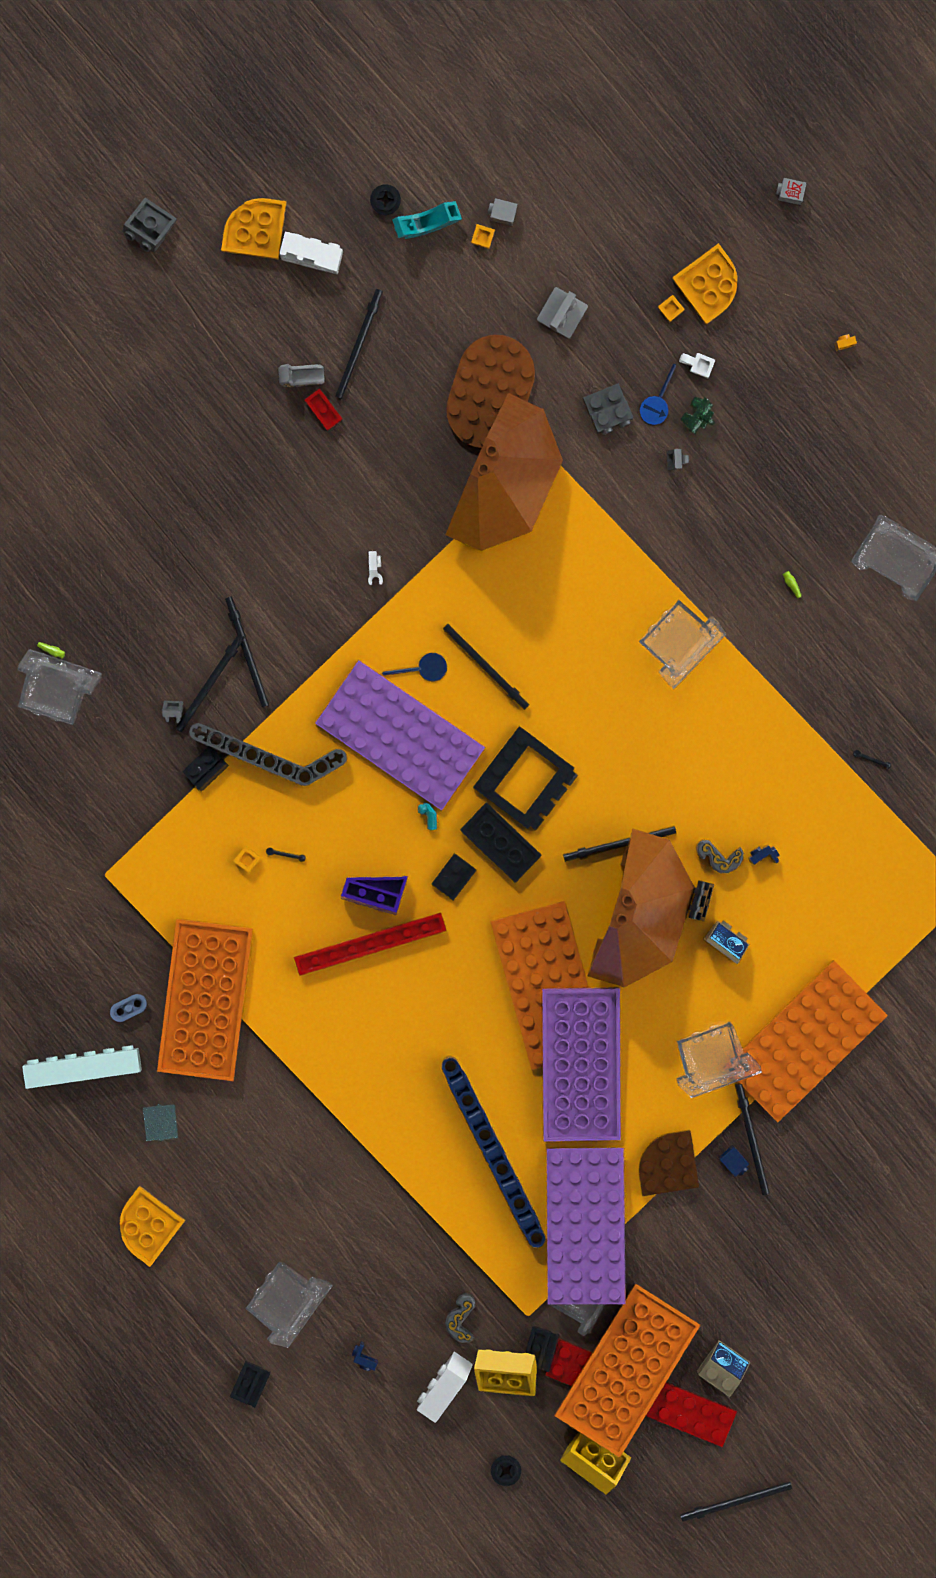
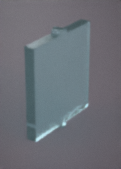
[143,1104,178,1141]

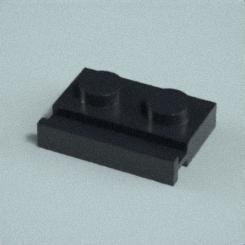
[182,746,229,792]
[432,853,476,901]
[525,1326,560,1372]
[230,1360,271,1408]

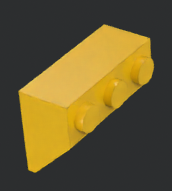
[474,1350,537,1396]
[560,1432,631,1495]

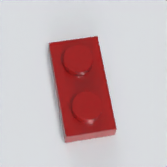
[304,388,343,431]

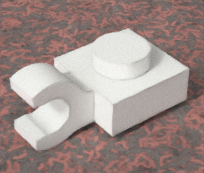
[679,353,715,379]
[368,551,383,585]

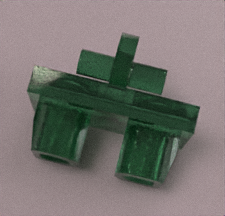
[681,397,715,434]

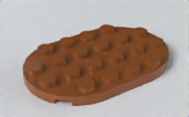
[447,335,535,449]

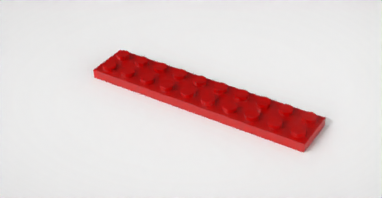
[545,1338,737,1447]

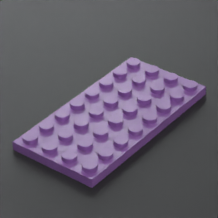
[315,660,485,810]
[542,987,621,1141]
[547,1148,626,1304]

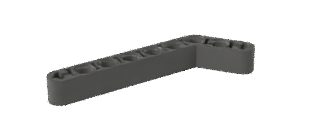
[189,723,347,786]

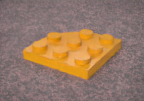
[221,198,287,260]
[672,243,737,325]
[120,1186,185,1267]

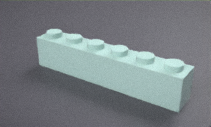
[22,1045,142,1089]

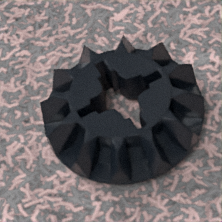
[370,184,401,216]
[491,1455,521,1486]

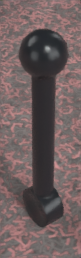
[853,750,891,769]
[266,848,306,862]

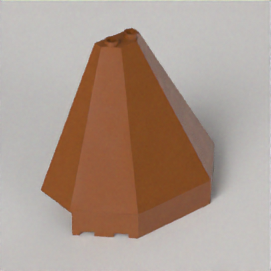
[445,393,563,551]
[587,829,695,987]

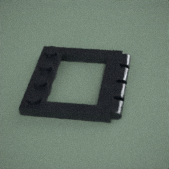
[473,726,578,830]

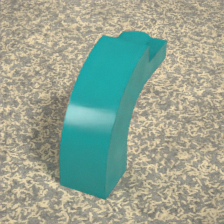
[392,201,462,239]

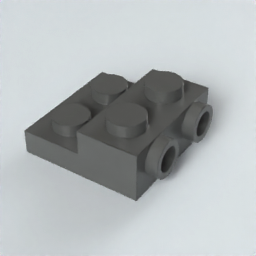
[122,198,177,253]
[583,383,633,435]

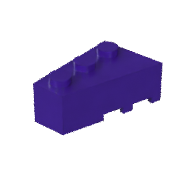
[341,876,408,915]

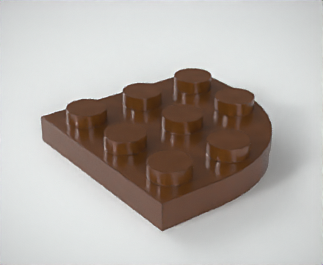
[639,1130,699,1196]

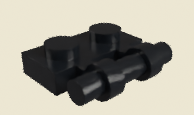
[689,880,714,921]

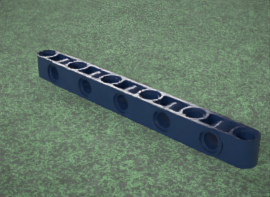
[442,1056,545,1248]

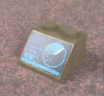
[704,920,750,964]
[697,1340,750,1397]

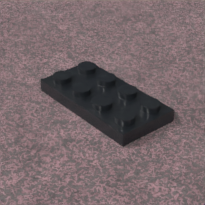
[460,802,542,883]

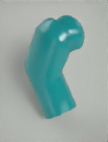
[418,803,437,830]

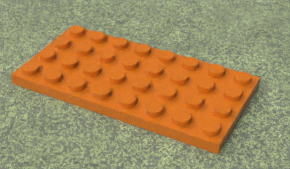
[490,901,588,1070]
[157,919,253,1081]
[724,960,888,1122]
[554,1284,700,1458]

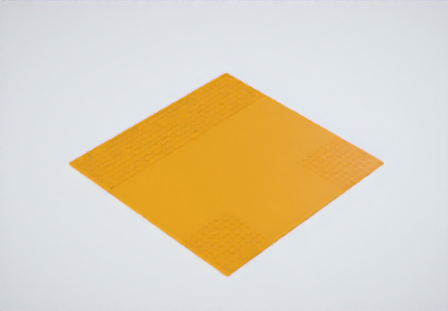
[105,466,936,1316]

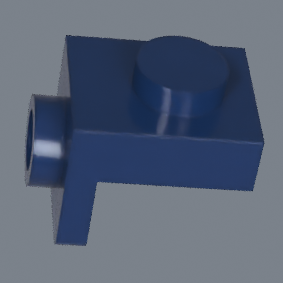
[749,845,780,865]
[351,1341,378,1371]

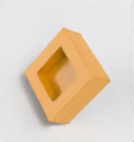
[471,224,495,249]
[657,295,685,323]
[834,334,857,351]
[234,846,261,873]

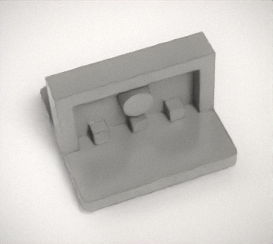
[537,287,588,339]

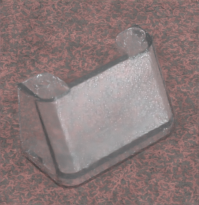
[851,515,936,601]

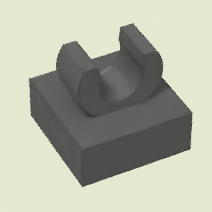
[667,449,689,470]
[162,701,183,723]

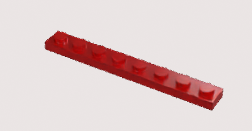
[294,912,447,976]

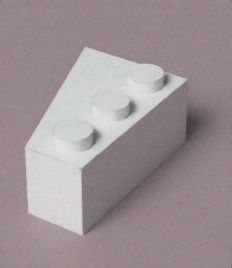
[280,231,343,274]
[417,1352,473,1423]

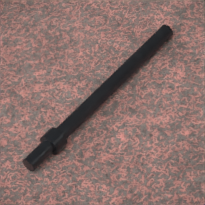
[335,289,383,399]
[225,596,269,707]
[443,624,530,710]
[175,633,245,732]
[563,826,676,862]
[735,1083,769,1195]
[680,1482,792,1522]

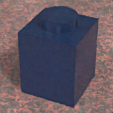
[718,1145,749,1177]

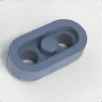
[110,994,147,1022]

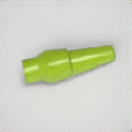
[782,571,801,598]
[37,642,65,659]

